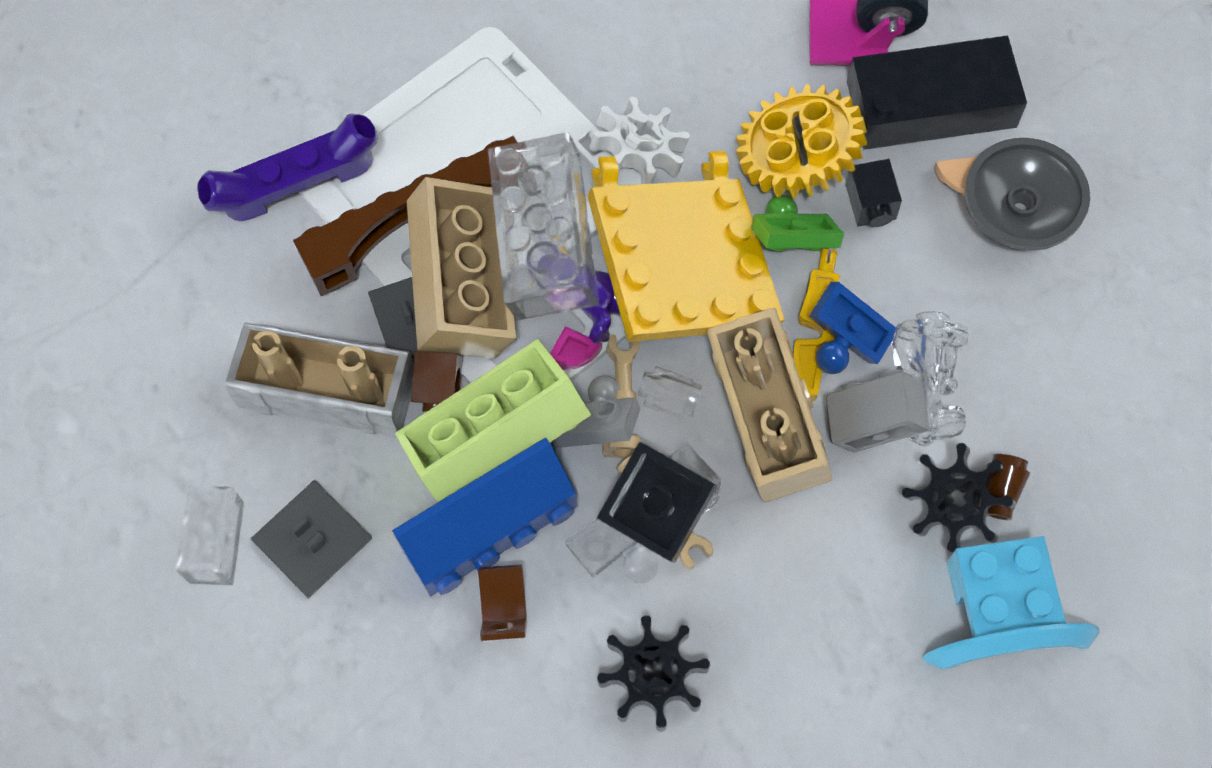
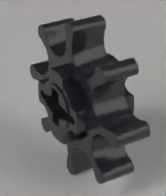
[902,443,1016,553]
[597,615,710,732]

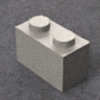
[826,370,930,453]

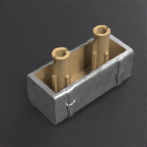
[225,322,414,437]

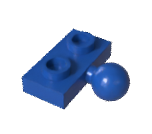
[809,282,899,374]

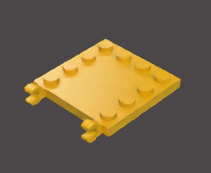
[587,151,785,342]

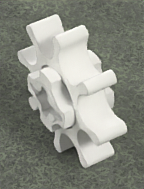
[589,97,690,184]

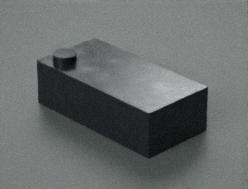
[847,35,1027,150]

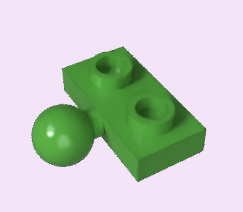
[751,195,844,251]

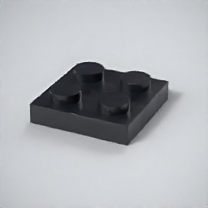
[597,442,718,563]

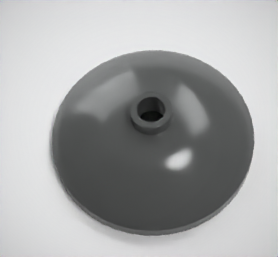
[965,138,1090,250]

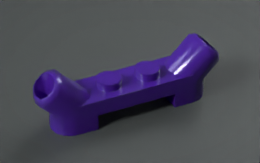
[197,113,378,221]

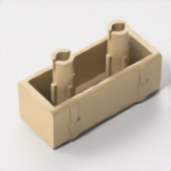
[707,308,833,502]

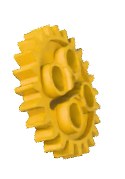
[736,84,867,199]

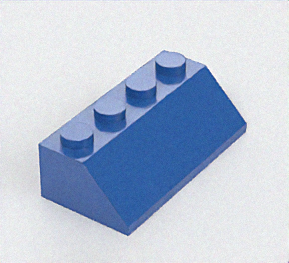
[392,437,578,597]

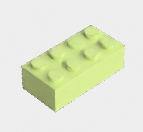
[394,339,591,502]

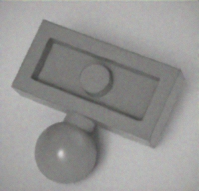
[551,375,640,448]

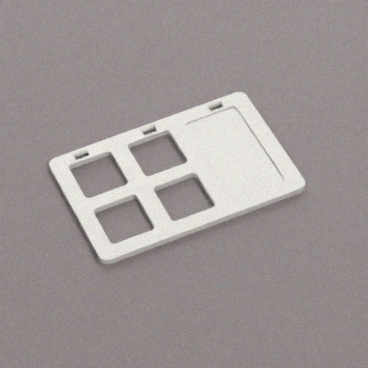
[299,27,641,384]

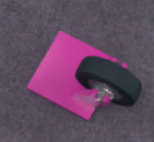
[809,0,928,65]

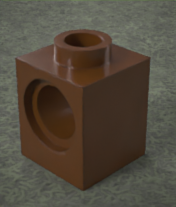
[411,351,463,412]

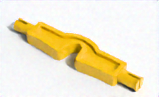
[792,248,840,401]

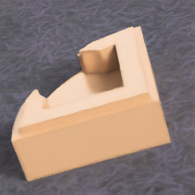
[934,157,976,197]

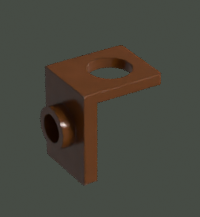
[478,565,527,641]

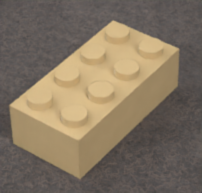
[407,177,516,359]

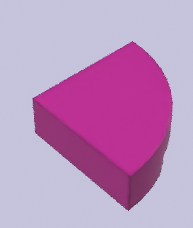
[550,326,602,370]

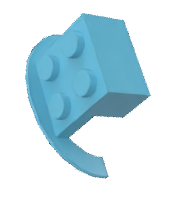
[923,536,1100,669]

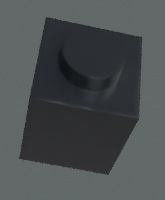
[846,158,902,227]

